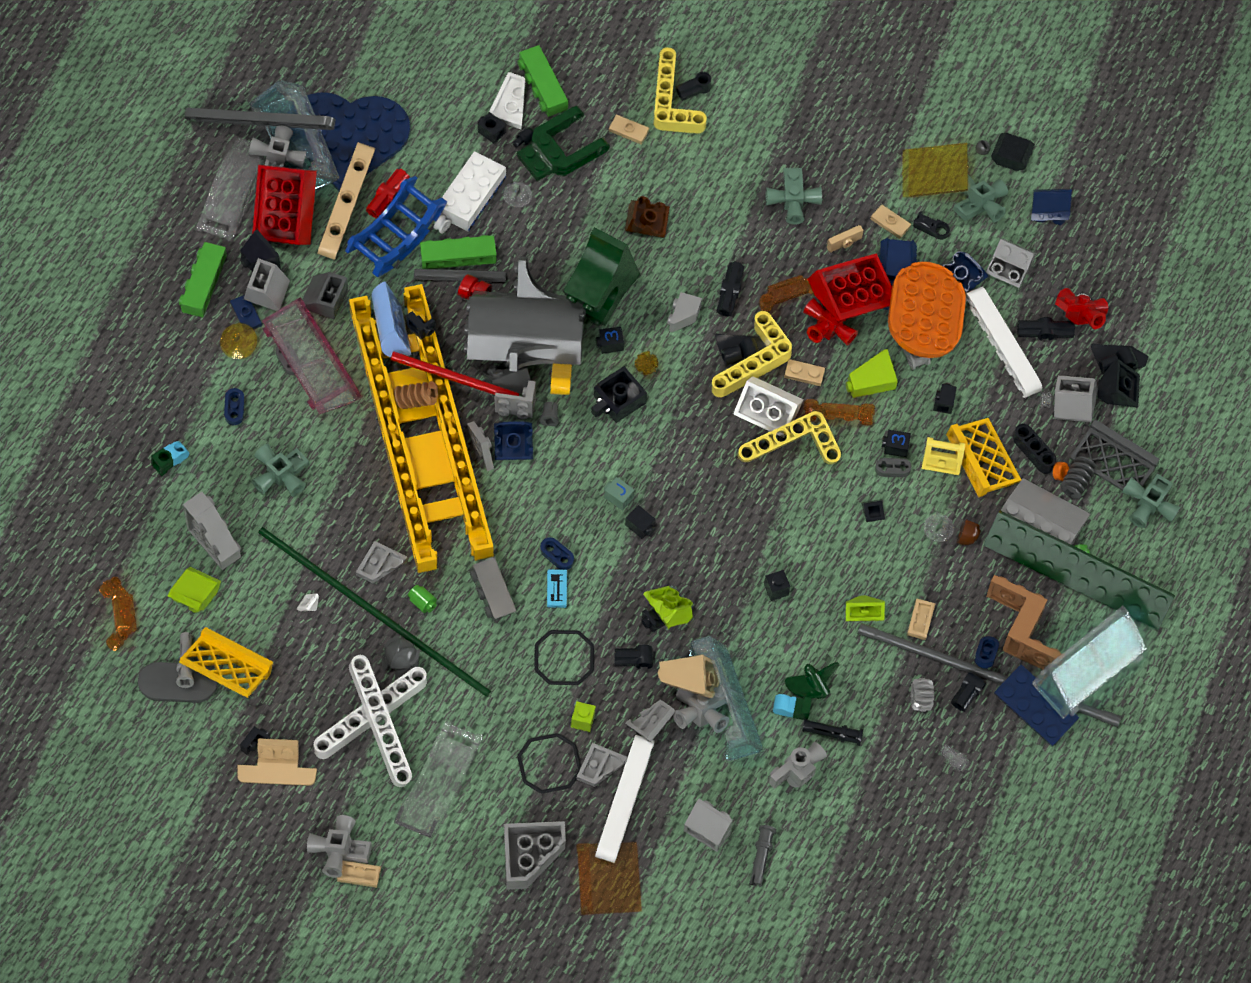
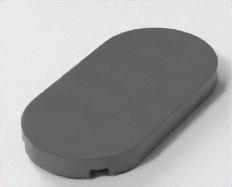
[138,662,218,703]

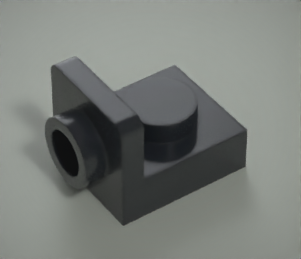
[406,311,436,340]
[641,608,665,632]
[240,726,271,755]

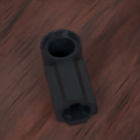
[676,72,711,101]
[614,645,653,669]
[951,672,987,712]

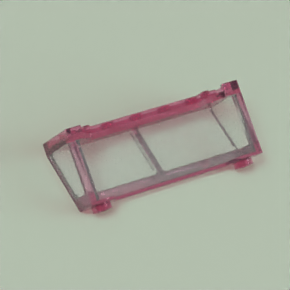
[262,297,362,415]

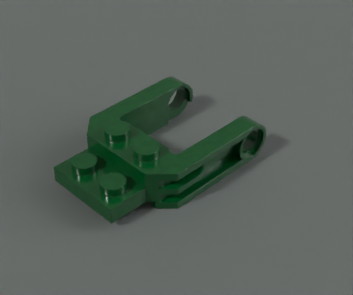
[517,106,610,181]

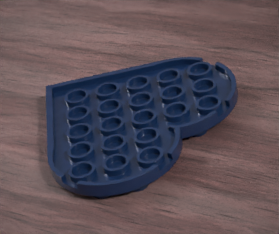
[288,92,410,192]

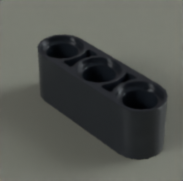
[1013,423,1056,474]

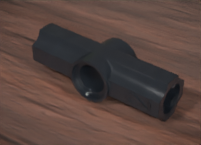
[716,261,745,317]
[1017,317,1075,340]

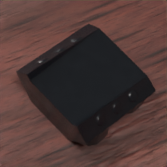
[991,133,1035,171]

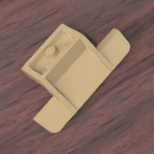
[238,738,317,786]

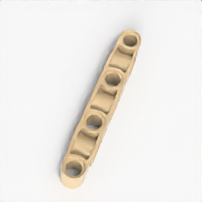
[317,142,375,260]

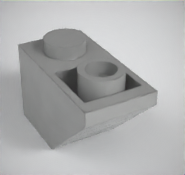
[667,292,702,332]

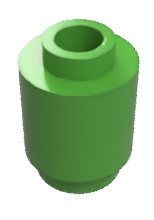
[408,585,437,613]

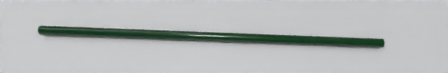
[258,527,492,697]

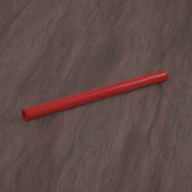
[391,351,520,396]

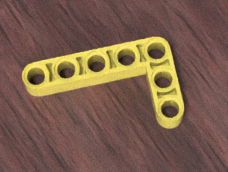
[654,47,707,133]
[712,311,792,397]
[737,411,841,464]

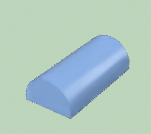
[372,281,411,357]

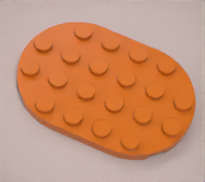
[888,262,966,358]

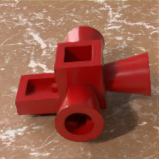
[1055,288,1108,329]
[803,298,858,346]

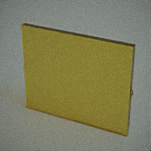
[902,143,969,197]

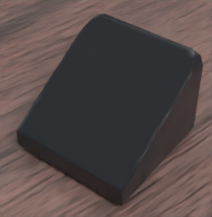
[861,500,885,522]

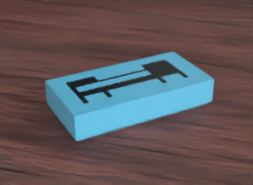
[547,570,567,608]

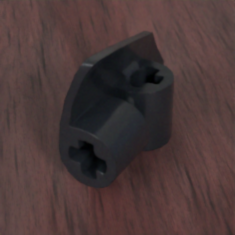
[715,333,767,365]
[1091,344,1149,374]

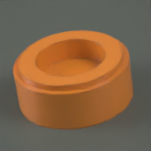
[1053,461,1069,481]

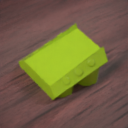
[168,567,221,613]
[643,586,693,630]

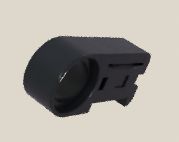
[913,211,950,240]

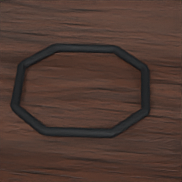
[534,630,594,685]
[517,733,581,794]

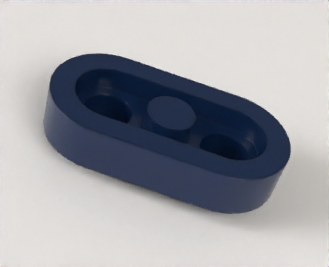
[224,388,245,425]
[540,537,574,570]
[975,636,999,668]

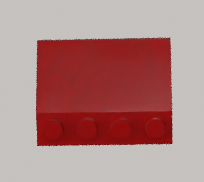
[252,165,317,245]
[807,253,892,322]

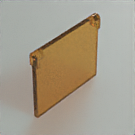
[576,842,642,915]

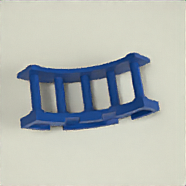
[345,176,447,277]

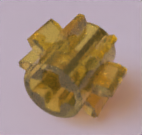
[635,351,658,375]

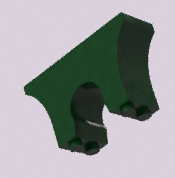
[563,227,640,326]

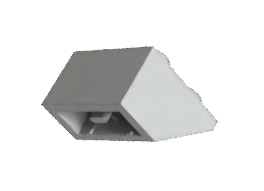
[986,238,1037,288]
[244,258,290,312]
[1054,375,1098,422]
[684,799,733,852]

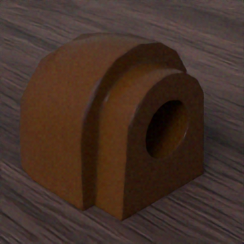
[957,519,981,545]

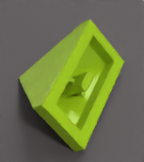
[845,595,885,621]

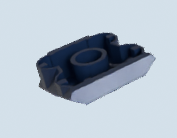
[1031,189,1072,225]
[878,237,917,280]
[943,251,989,293]
[494,421,533,460]

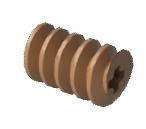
[394,381,438,409]

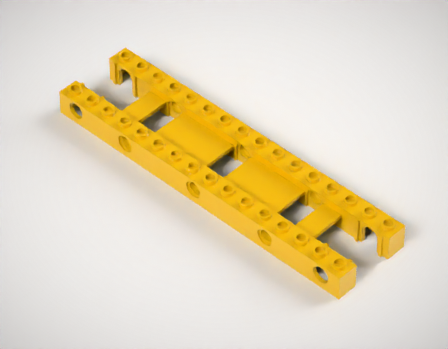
[349,284,494,573]

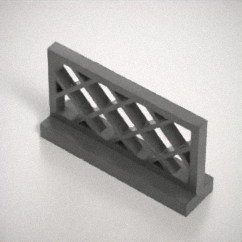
[1070,420,1160,498]

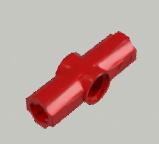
[366,168,410,218]

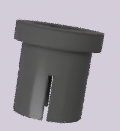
[540,402,559,426]

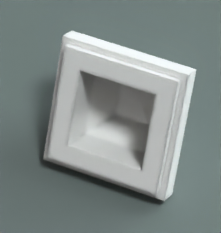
[297,594,319,611]

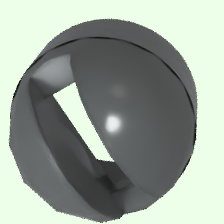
[975,140,990,155]

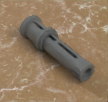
[749,825,777,887]

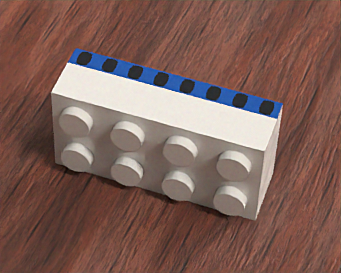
[440,151,506,232]

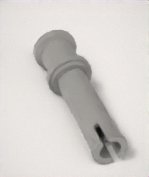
[176,632,194,688]

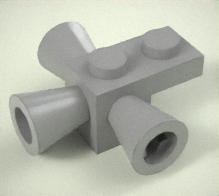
[248,125,307,169]
[673,684,732,733]
[769,742,827,789]
[307,815,372,878]

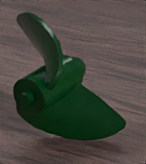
[785,662,840,699]

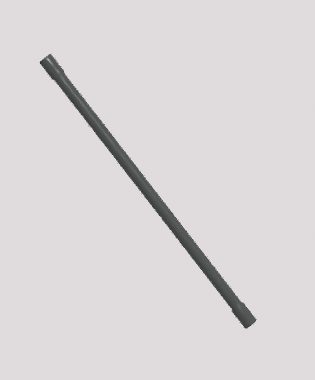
[858,623,1122,727]

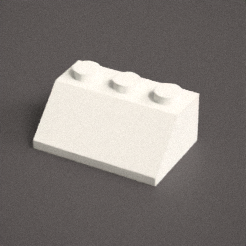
[733,376,803,438]

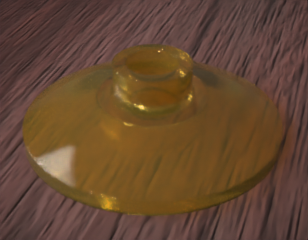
[220,323,257,359]

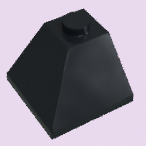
[240,229,281,272]
[1097,359,1140,408]

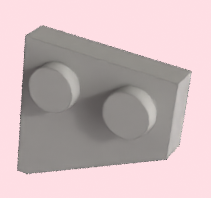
[467,421,494,471]
[356,541,408,583]
[625,700,676,742]
[576,743,628,787]

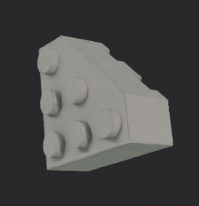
[183,491,241,570]
[504,821,566,890]

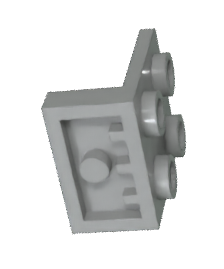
[494,380,536,419]

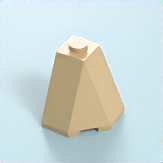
[658,655,720,698]

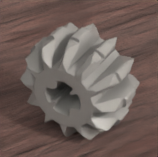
[910,678,934,712]

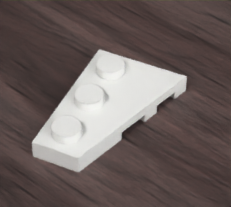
[489,72,525,130]

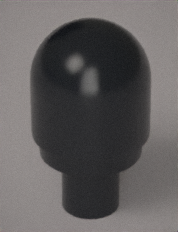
[513,127,534,148]

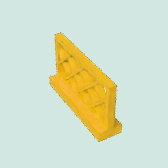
[946,418,1021,497]
[179,627,273,698]

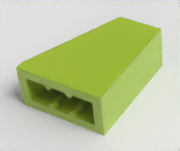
[846,349,898,398]

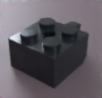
[591,366,647,423]

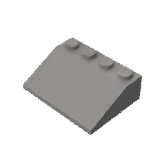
[1001,478,1090,545]

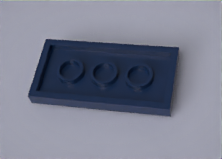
[994,664,1079,747]

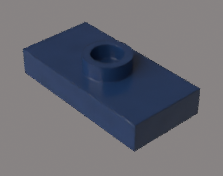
[230,295,262,333]

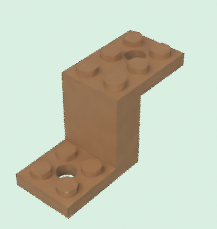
[986,575,1064,676]

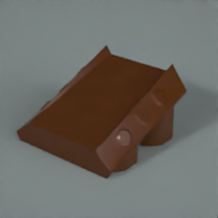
[625,196,670,238]

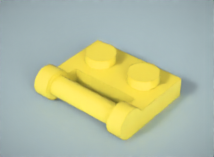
[922,437,965,475]

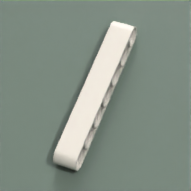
[965,287,1042,398]
[349,655,412,787]
[314,667,427,759]
[595,735,655,863]

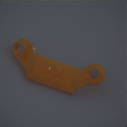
[759,275,815,313]
[803,399,875,426]
[100,577,137,650]

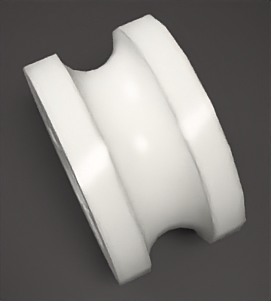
[434,215,451,234]

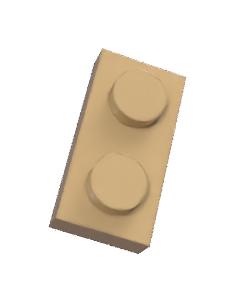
[784,359,825,386]

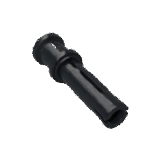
[802,719,864,746]

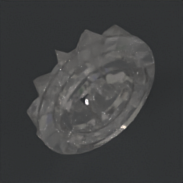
[503,181,532,208]
[924,512,955,542]

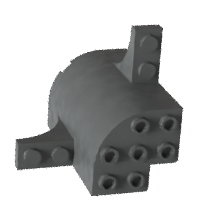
[464,257,586,371]

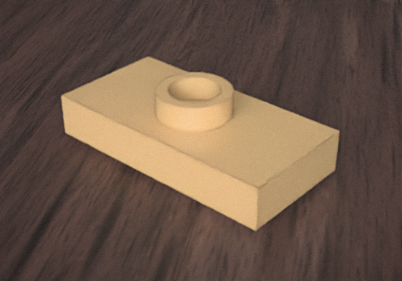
[609,115,649,145]
[871,205,911,239]
[827,225,863,253]
[907,599,935,640]
[337,861,381,888]

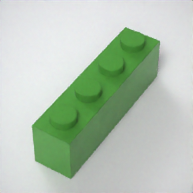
[517,45,568,117]
[420,235,496,269]
[179,242,227,318]

